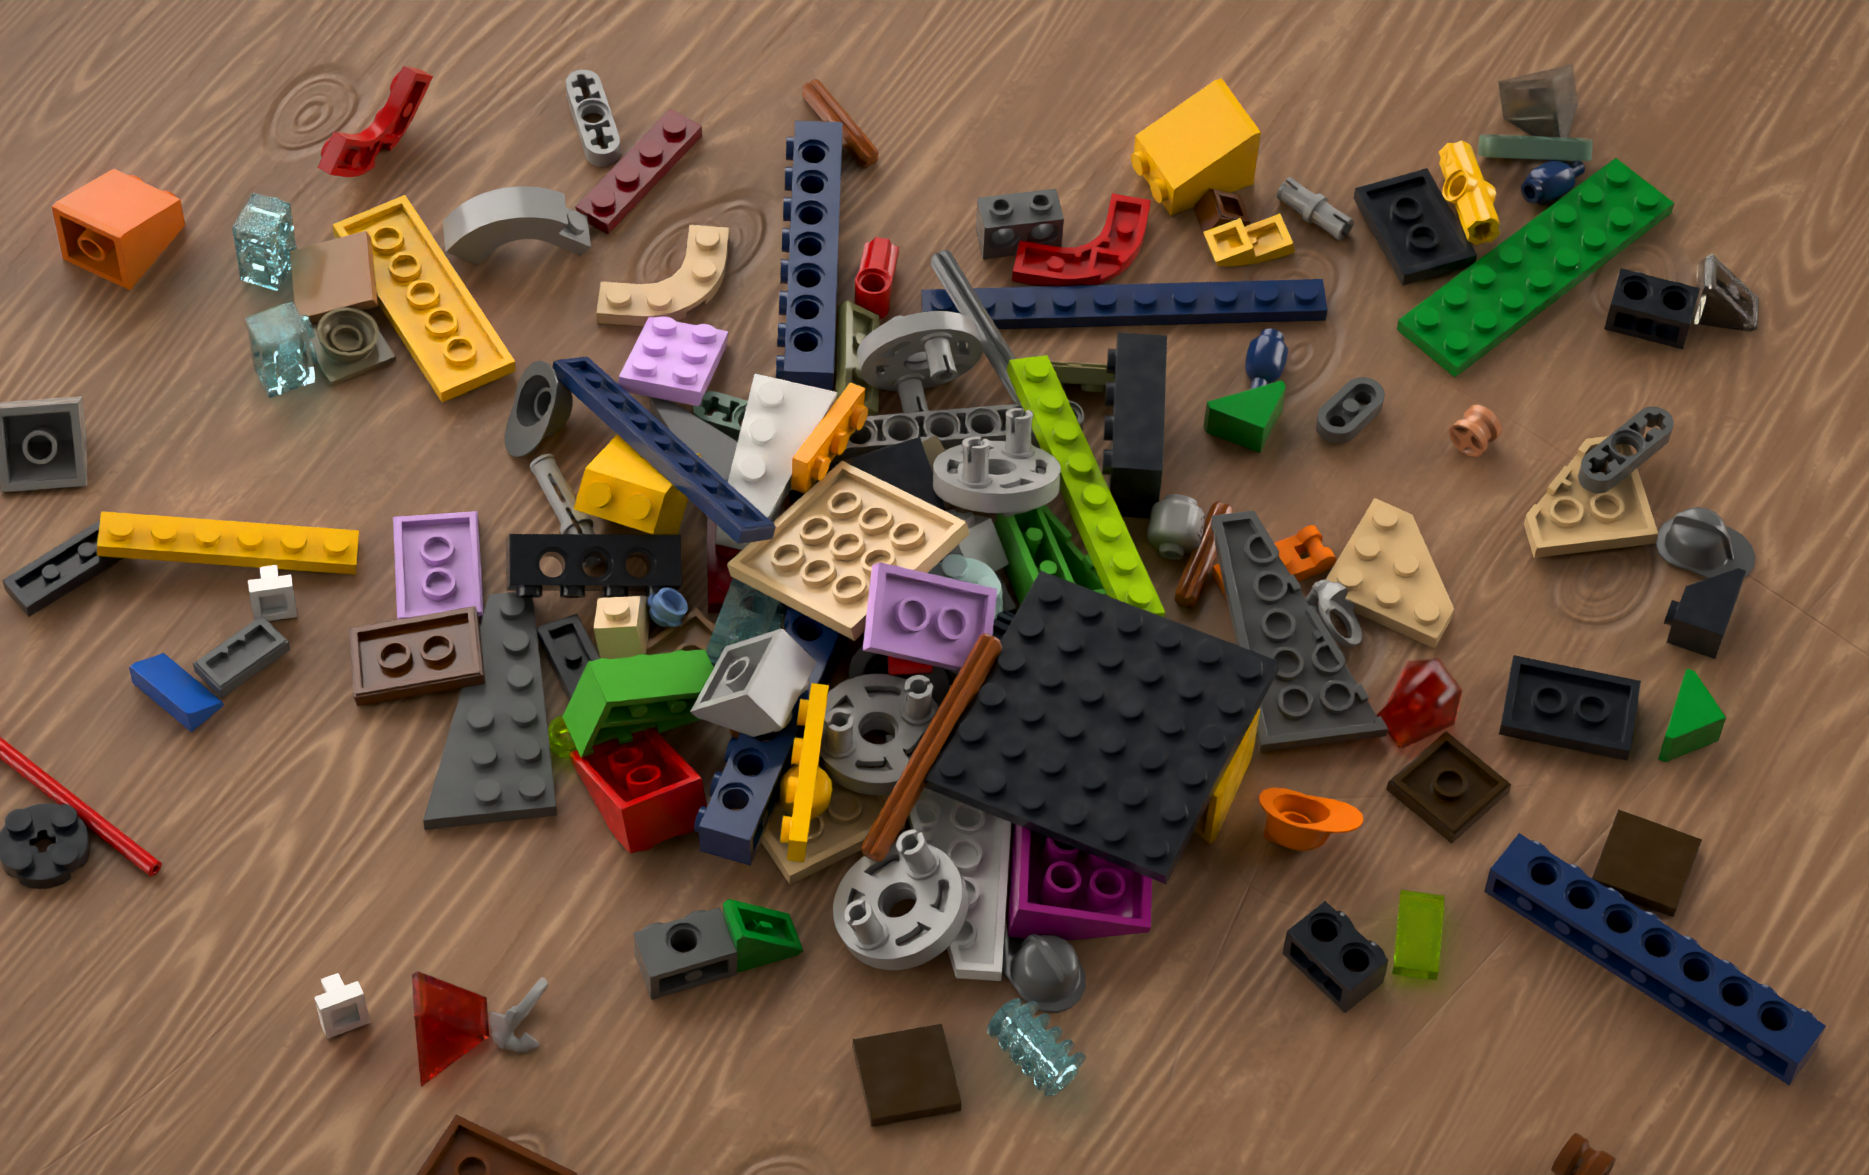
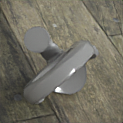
[1305,580,1362,648]
[488,977,549,1053]

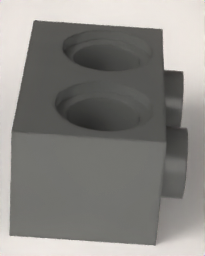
[976,189,1064,259]

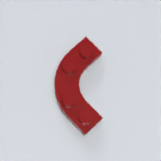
[317,66,433,177]
[1012,193,1151,286]

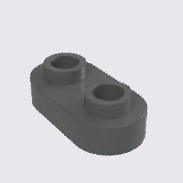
[1316,377,1385,444]

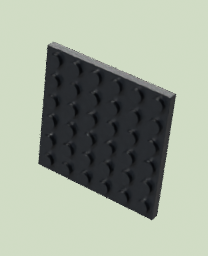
[923,571,1279,884]

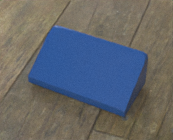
[129,653,224,732]

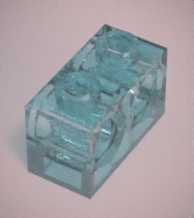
[232,193,297,291]
[246,301,318,398]
[706,579,783,667]

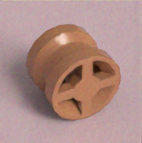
[1449,405,1502,457]

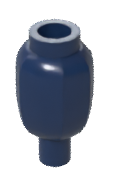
[1521,160,1585,205]
[1245,329,1289,389]

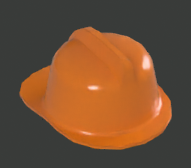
[1259,788,1364,852]

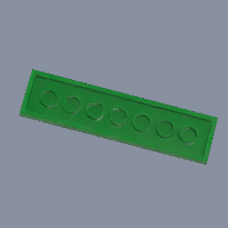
[1396,158,1674,377]

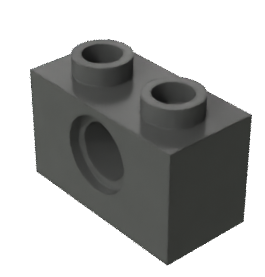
[633,907,737,1000]

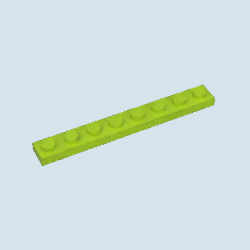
[1006,355,1165,617]

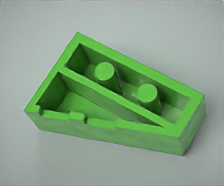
[994,505,1107,606]
[563,649,714,757]

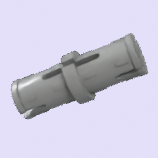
[1276,177,1354,241]

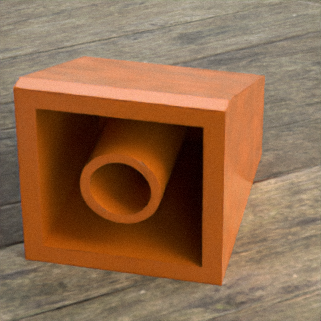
[52,169,185,290]

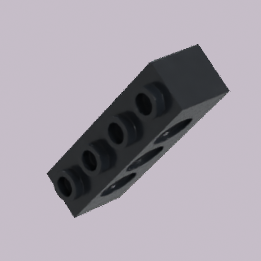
[506,534,682,598]

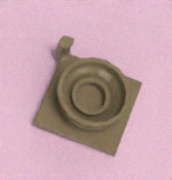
[291,307,396,386]

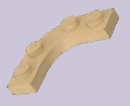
[596,225,730,326]

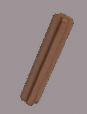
[802,79,879,168]
[1174,501,1233,608]

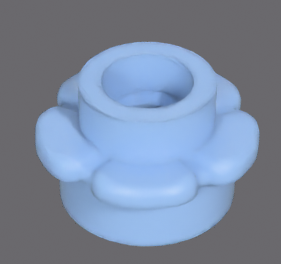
[647,587,688,628]

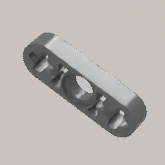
[1578,407,1674,493]

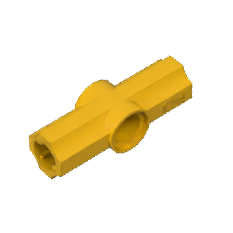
[1439,140,1500,245]

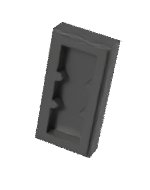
[193,615,290,699]

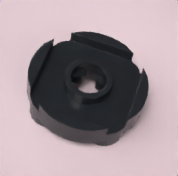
[0,803,90,889]

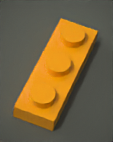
[791,383,868,494]

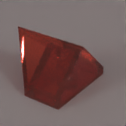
[1377,658,1463,748]
[412,971,489,1087]

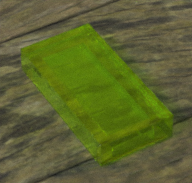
[1392,890,1445,980]

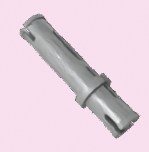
[530,454,602,568]

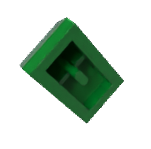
[1203,380,1286,453]
[1658,668,1726,762]
[723,899,804,973]

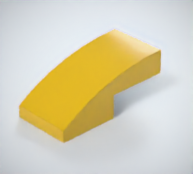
[1203,214,1295,267]

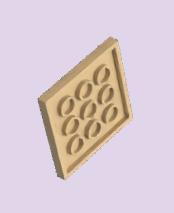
[727,461,969,641]

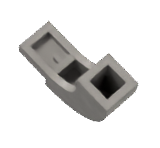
[442,186,591,265]

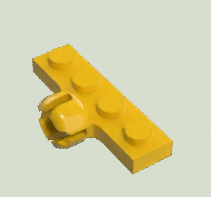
[779,683,833,863]

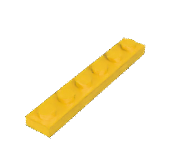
[97,511,359,575]

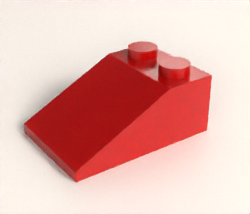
[569,727,707,854]

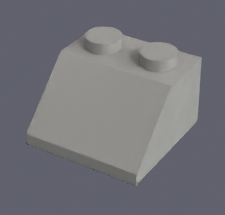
[0,396,87,492]
[690,629,817,737]

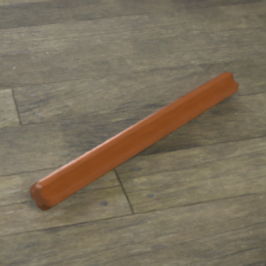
[861,633,1002,862]

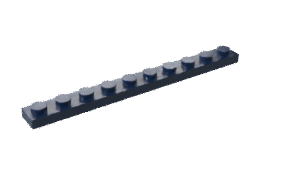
[921,279,1328,329]

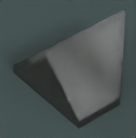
[1498,65,1578,137]
[1694,254,1759,332]

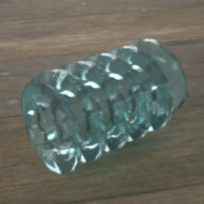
[987,998,1086,1097]

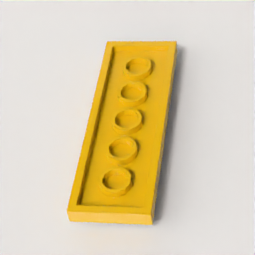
[332,195,516,403]

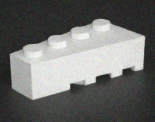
[715,374,837,550]

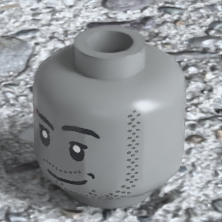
[1147,494,1205,560]

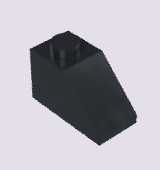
[1664,568,1746,659]

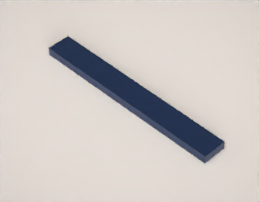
[552,357,776,544]

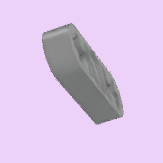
[566,70,621,167]

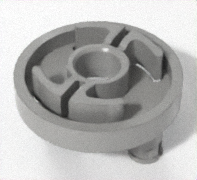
[857,311,983,413]
[933,408,1061,517]
[819,674,939,795]
[833,829,969,970]

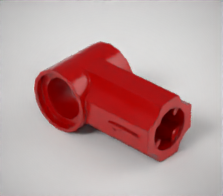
[854,237,899,320]

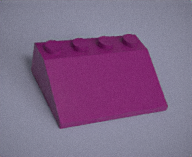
[1007,823,1152,941]

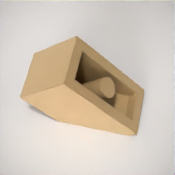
[594,596,651,659]

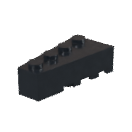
[1102,332,1167,519]

